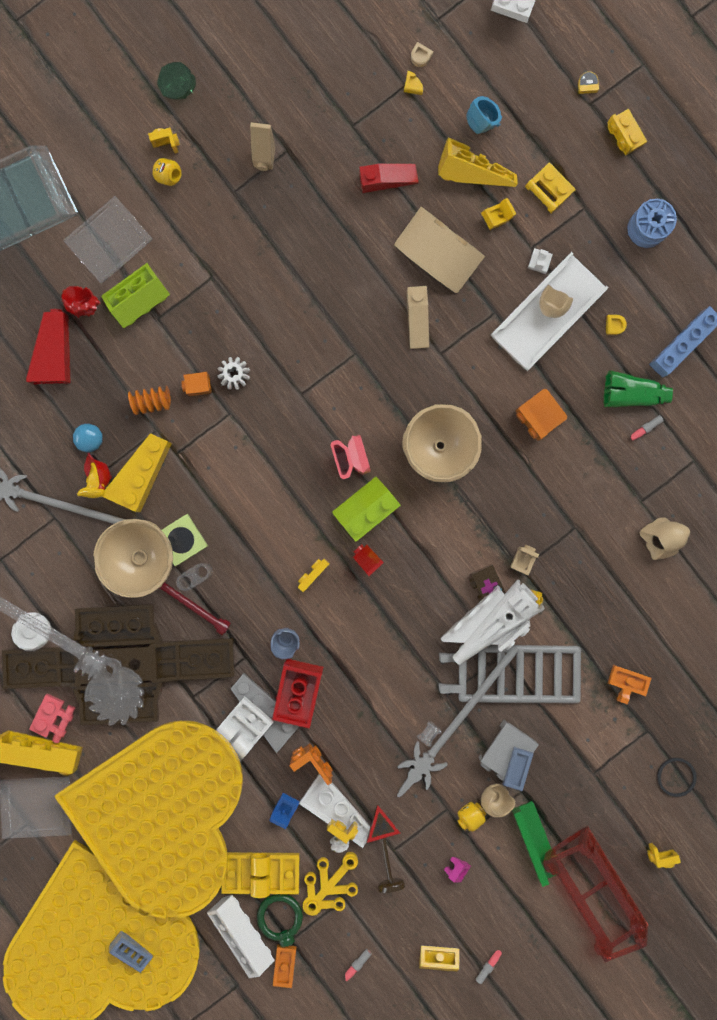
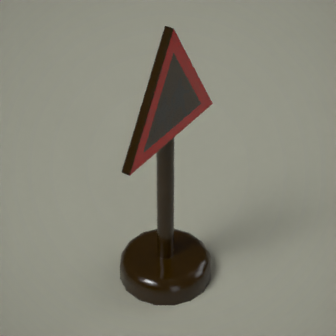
[366,805,405,893]

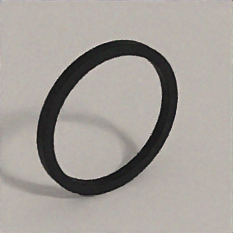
[657,758,696,797]

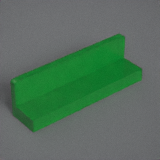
[512,801,560,887]

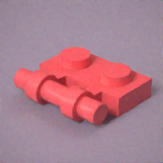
[29,694,75,743]

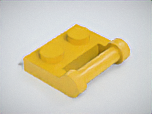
[525,162,576,214]

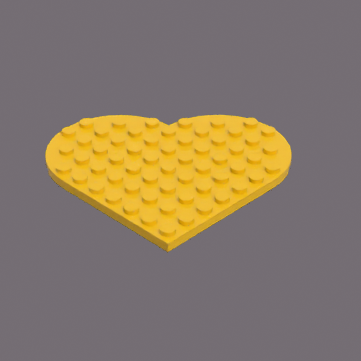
[54,721,243,919]
[2,840,200,1020]

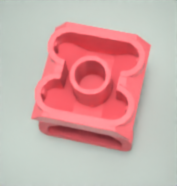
[331,435,371,479]

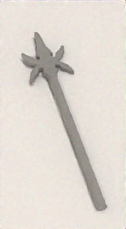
[0,469,126,524]
[397,645,519,797]

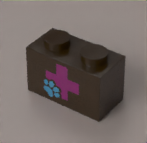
[469,564,506,602]

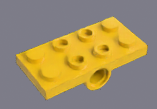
[221,852,300,898]

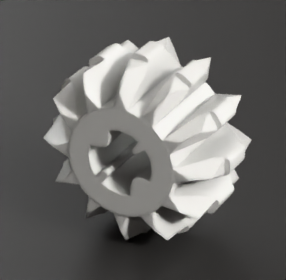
[218,357,250,390]

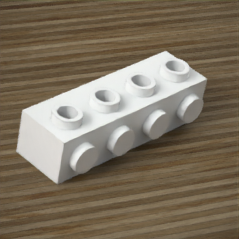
[207,895,275,978]

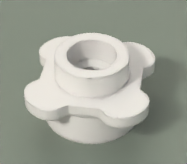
[330,836,349,853]

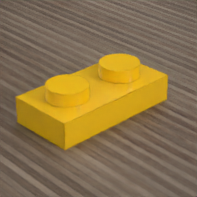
[298,558,330,592]

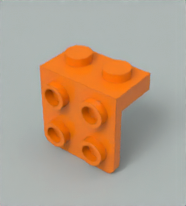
[515,389,567,441]
[289,743,333,785]

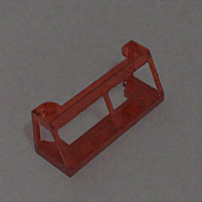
[543,826,648,962]

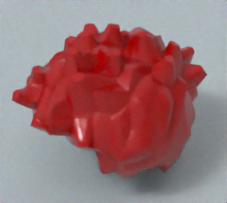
[61,286,101,318]

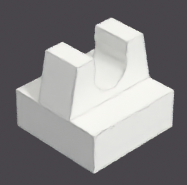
[528,248,553,274]

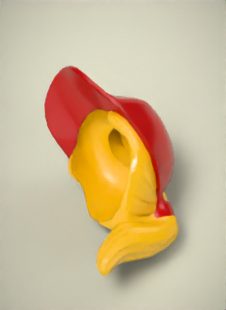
[77,453,112,498]

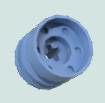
[627,198,677,248]

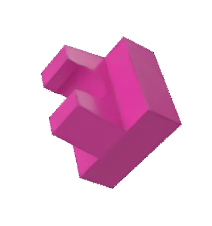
[444,857,471,883]

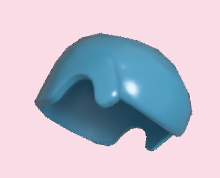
[73,424,103,452]

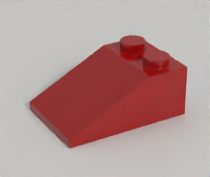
[272,659,324,729]

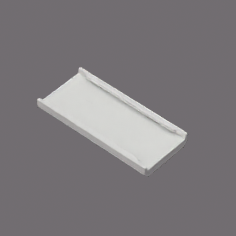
[491,252,609,371]

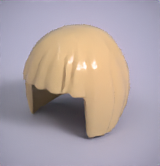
[539,285,573,318]
[481,784,515,818]

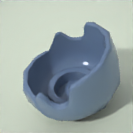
[270,628,300,660]

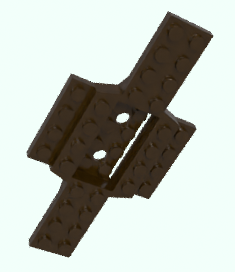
[2,604,235,725]

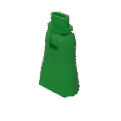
[603,370,673,407]

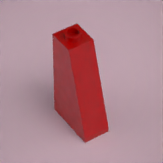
[26,309,70,385]

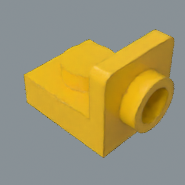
[327,819,358,844]

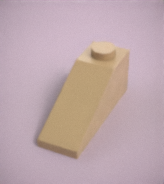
[250,122,275,171]
[406,286,429,349]

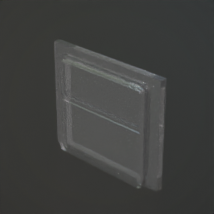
[63,196,153,284]
[0,777,72,839]

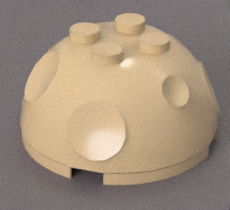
[93,519,173,598]

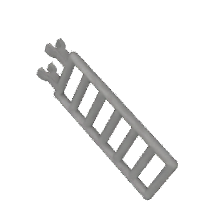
[439,645,581,703]

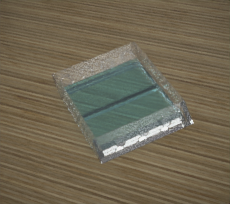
[0,145,78,251]

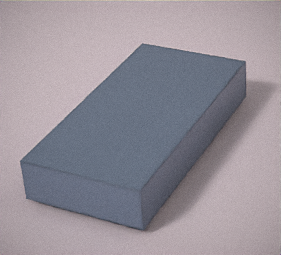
[503,747,533,791]

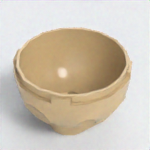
[402,405,482,483]

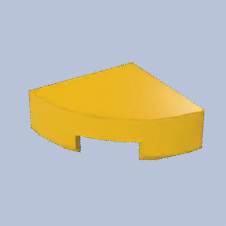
[404,71,423,95]

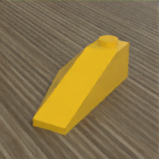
[438,137,518,187]

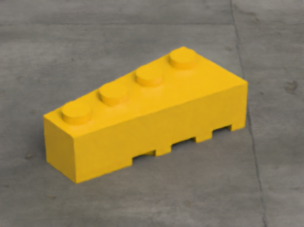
[102,433,172,512]
[0,730,83,775]

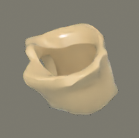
[639,518,690,560]

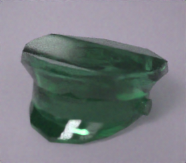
[157,62,196,100]

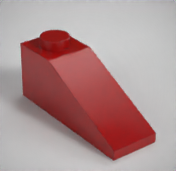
[359,164,419,193]
[353,544,384,576]

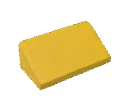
[419,946,459,971]

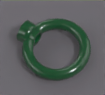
[257,894,303,947]

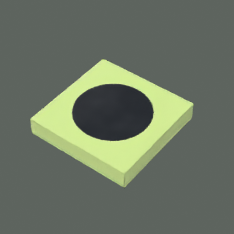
[162,514,208,567]

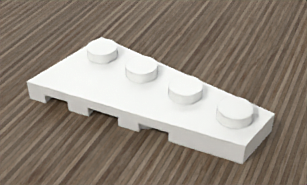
[299,774,370,848]

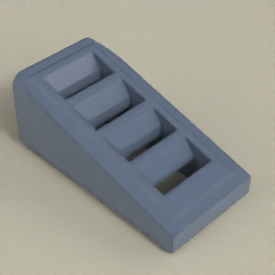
[109,931,153,973]

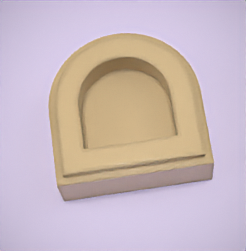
[411,42,434,67]

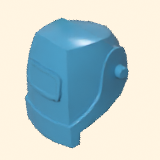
[467,96,502,134]

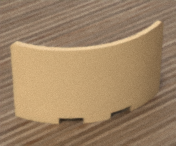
[395,207,485,293]

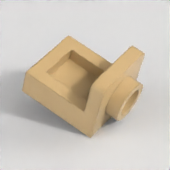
[510,545,539,575]

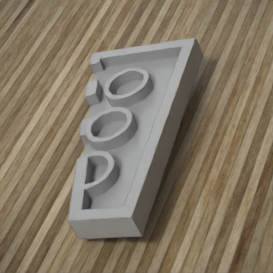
[231,673,299,753]

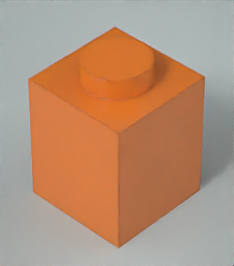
[181,372,212,396]

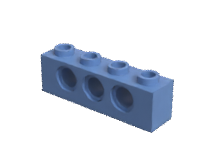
[649,306,717,378]

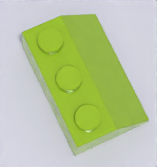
[101,263,170,328]
[332,477,401,542]

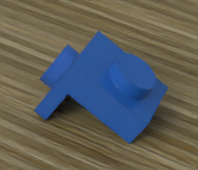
[269,793,300,829]

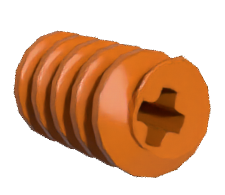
[128,385,171,415]

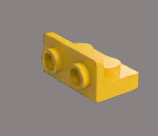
[607,109,647,155]

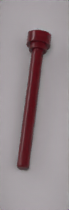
[160,582,231,636]

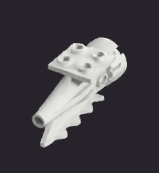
[440,580,545,665]

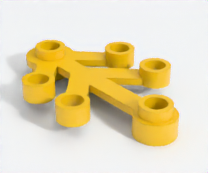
[303,852,358,916]

